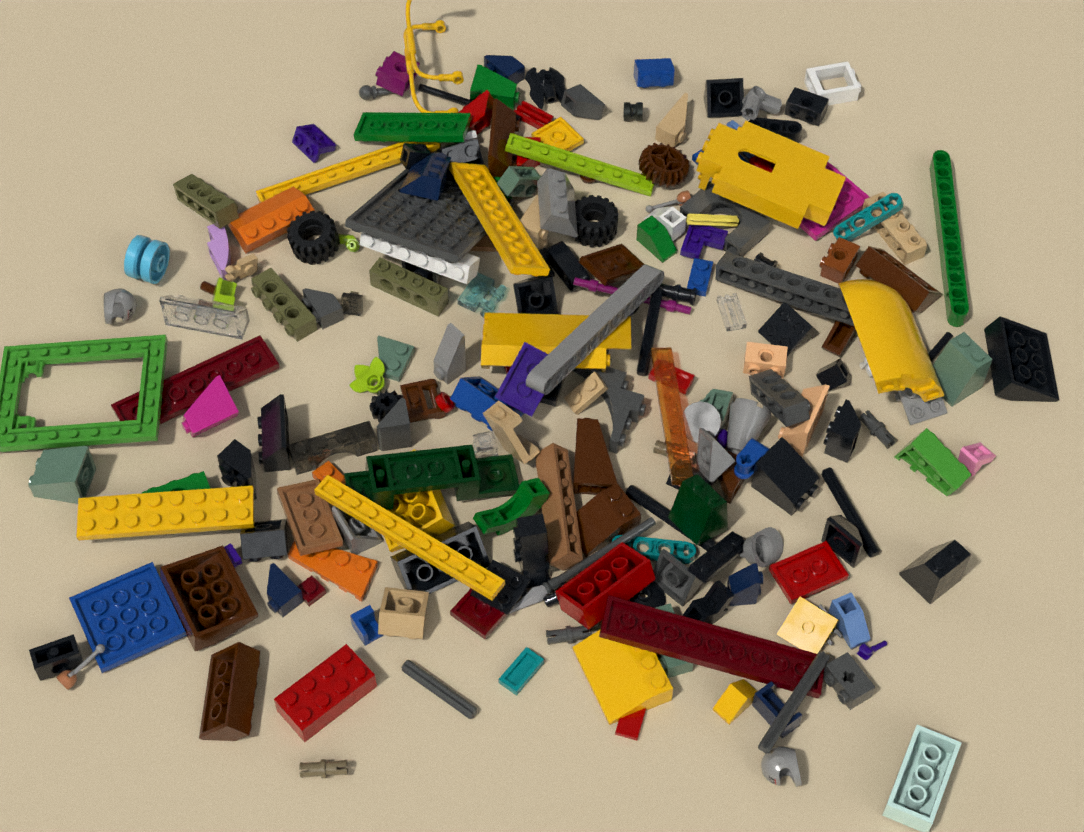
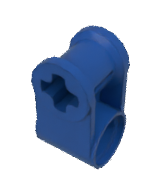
[734,438,769,479]

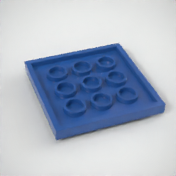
[69,562,187,673]

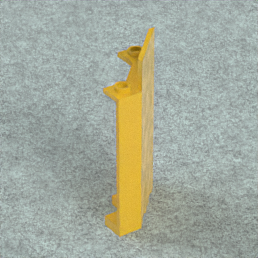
[481,313,631,372]

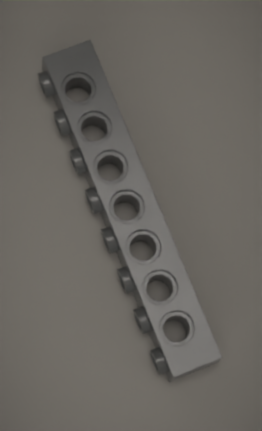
[715,251,854,326]

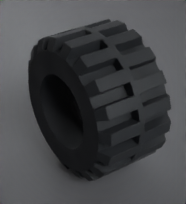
[572,195,618,247]
[287,211,340,265]

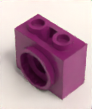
[375,51,420,96]

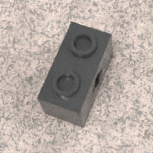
[823,652,875,710]

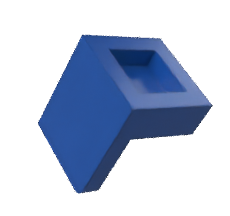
[350,605,383,646]

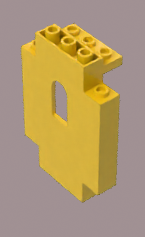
[696,120,846,229]

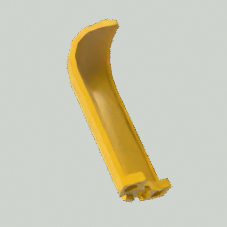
[838,279,944,402]

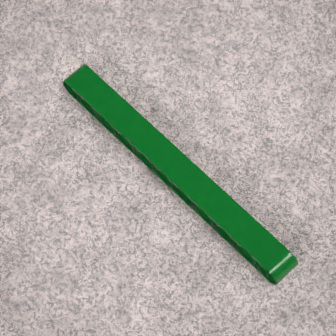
[929,150,969,327]

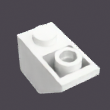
[644,206,687,241]

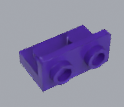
[292,124,336,163]

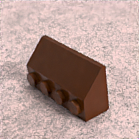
[488,99,520,178]
[855,246,942,313]
[199,642,261,741]

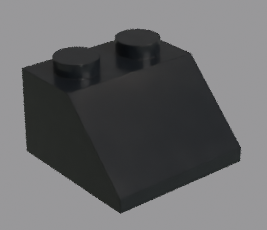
[240,519,288,562]

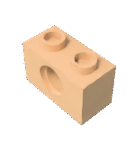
[743,342,788,378]

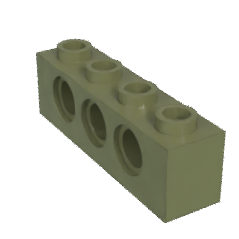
[173,174,239,229]
[369,257,449,317]
[251,268,317,342]

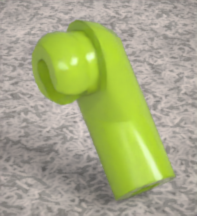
[338,234,360,252]

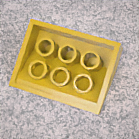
[384,449,455,552]
[572,630,673,725]

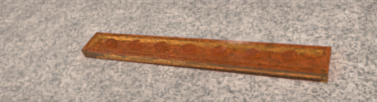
[651,347,693,486]

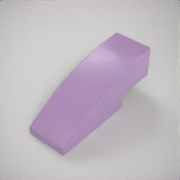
[207,224,231,281]

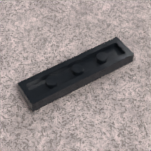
[687,531,745,583]

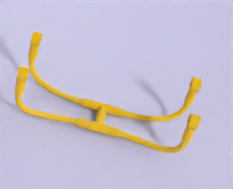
[403,0,464,113]

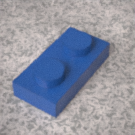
[687,258,713,297]

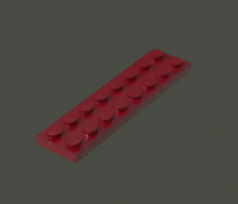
[111,335,280,425]

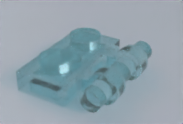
[457,273,507,317]

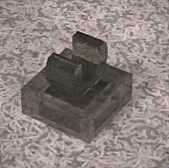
[341,291,363,316]

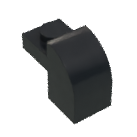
[682,580,734,624]

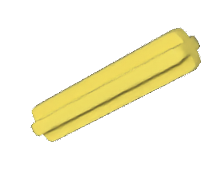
[686,213,739,227]

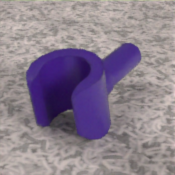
[857,640,887,660]

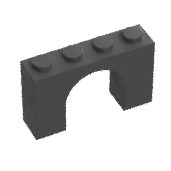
[680,181,770,257]

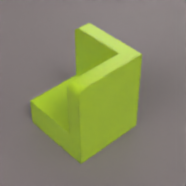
[212,277,237,307]

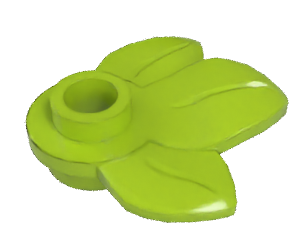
[349,357,385,393]

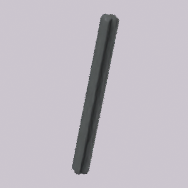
[758,651,830,754]

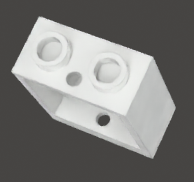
[804,62,861,106]

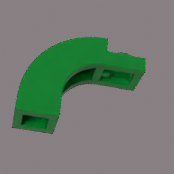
[473,478,550,536]

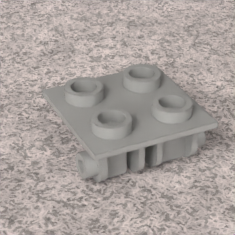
[895,388,947,425]

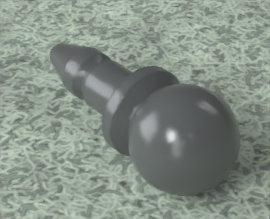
[359,85,393,100]

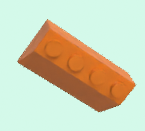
[227,187,315,254]

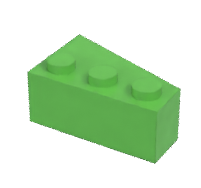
[894,428,972,496]

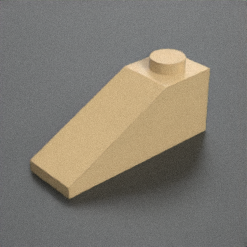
[655,92,688,147]

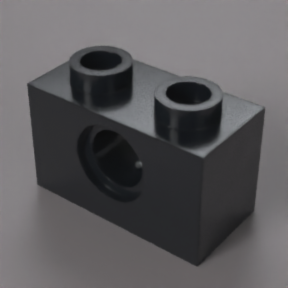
[784,87,829,126]
[29,634,83,681]

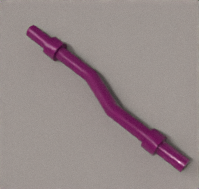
[573,277,692,315]

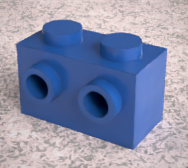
[633,58,675,88]

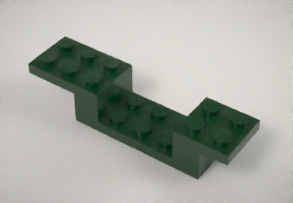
[344,444,520,510]

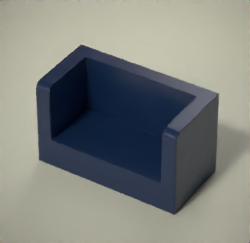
[752,681,803,739]

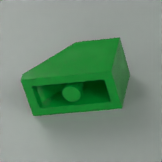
[636,215,677,263]

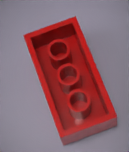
[555,542,655,630]
[274,644,377,742]

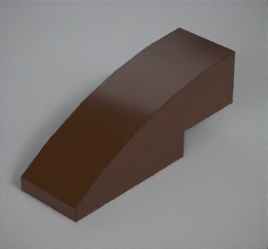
[822,320,857,357]

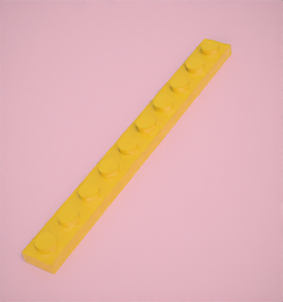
[256,142,440,203]
[314,475,505,601]

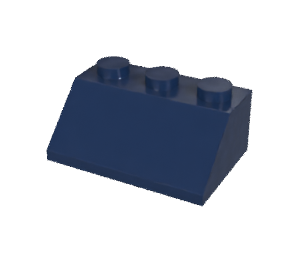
[400,153,451,201]

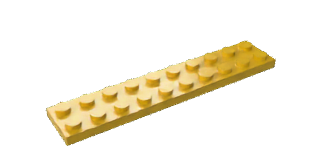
[449,162,550,277]

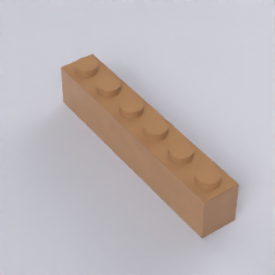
[535,443,583,571]

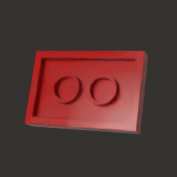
[769,541,849,604]

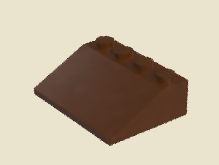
[160,545,258,651]

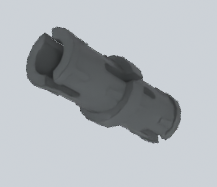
[859,410,897,449]
[546,626,592,645]

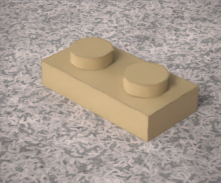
[564,371,608,415]

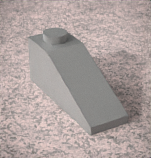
[434,323,466,385]

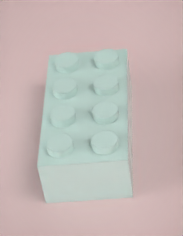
[882,725,962,832]

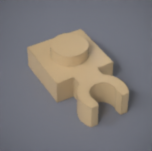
[225,253,258,282]

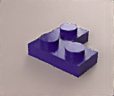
[680,225,728,259]

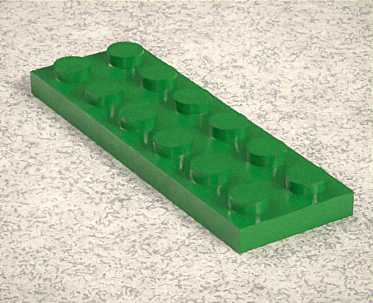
[354,112,472,143]

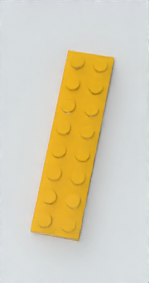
[76,486,254,541]

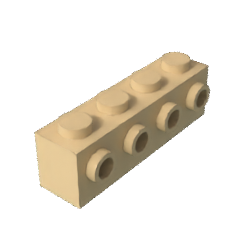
[862,192,927,265]

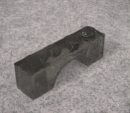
[288,421,377,475]

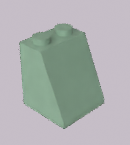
[933,332,992,407]
[28,446,96,504]

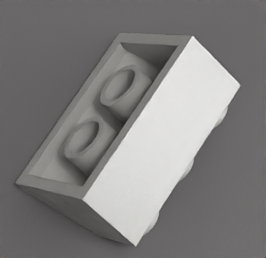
[537,168,578,237]

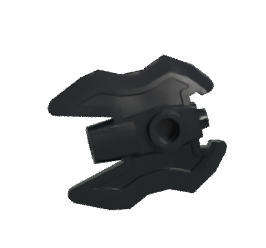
[525,67,566,109]

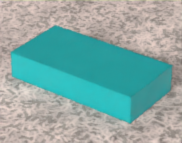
[498,647,544,696]

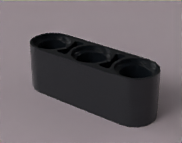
[748,118,802,143]
[546,241,590,292]

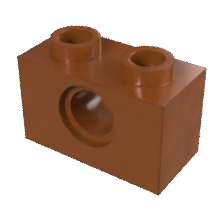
[819,237,860,283]

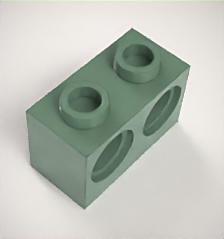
[497,166,541,197]

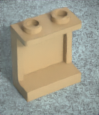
[483,401,540,465]

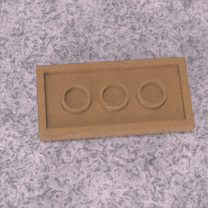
[277,479,343,556]

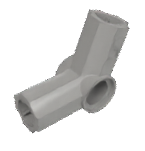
[741,86,782,120]

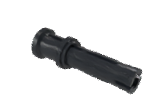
[659,284,697,306]

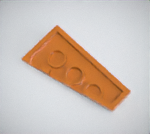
[288,541,378,602]

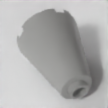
[726,398,771,455]

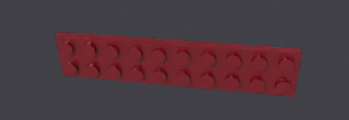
[599,595,824,699]

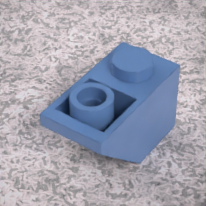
[828,593,871,649]

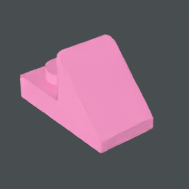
[958,442,996,477]

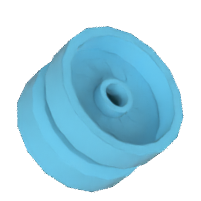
[124,235,170,284]

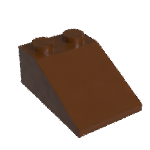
[576,483,641,557]

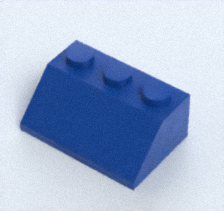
[450,376,524,432]

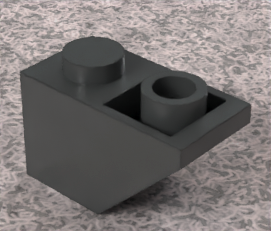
[561,84,605,120]
[301,288,344,330]

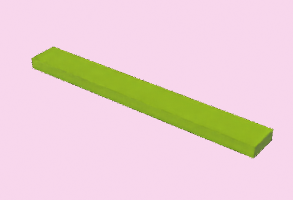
[505,133,654,196]

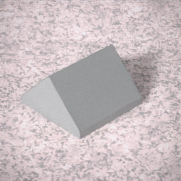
[696,428,735,482]
[332,506,383,555]

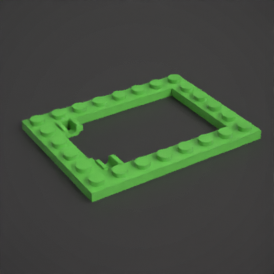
[0,335,168,452]

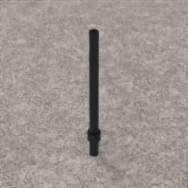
[418,84,522,122]

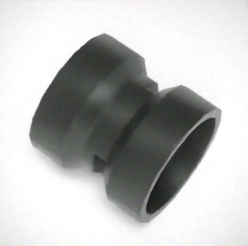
[623,102,643,121]

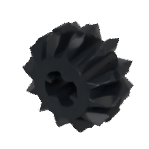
[369,389,403,423]

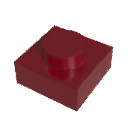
[297,575,326,607]

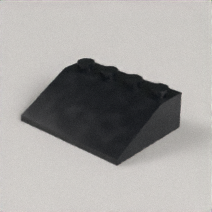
[984,316,1059,402]

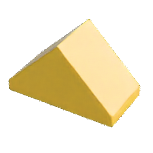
[713,679,757,725]

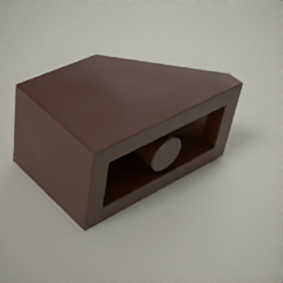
[718,451,745,504]

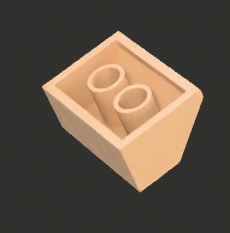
[778,384,830,457]

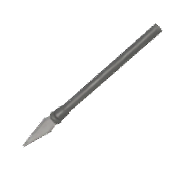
[510,517,656,613]

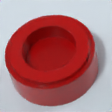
[435,392,455,413]

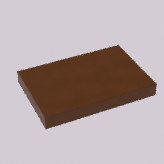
[579,244,644,286]

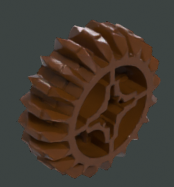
[638,142,690,188]

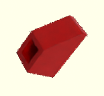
[458,90,494,135]

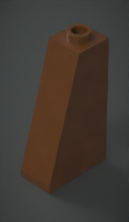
[573,418,617,495]

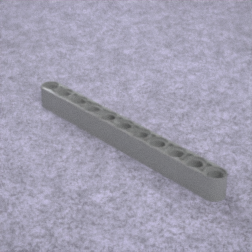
[526,264,664,395]

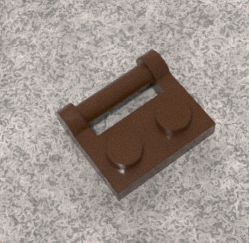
[400,379,446,423]

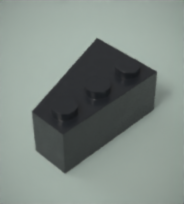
[513,514,550,588]

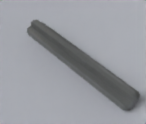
[401,660,477,719]

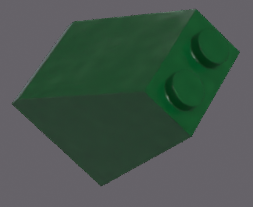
[668,474,728,545]

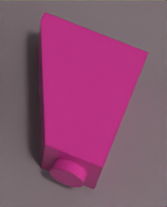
[181,375,239,438]

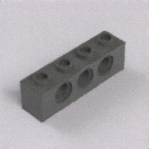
[749,369,811,427]

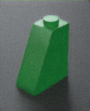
[470,64,520,110]

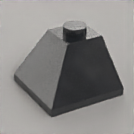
[513,274,559,315]
[821,515,863,568]

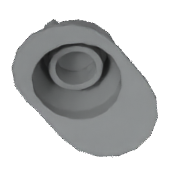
[740,527,783,568]

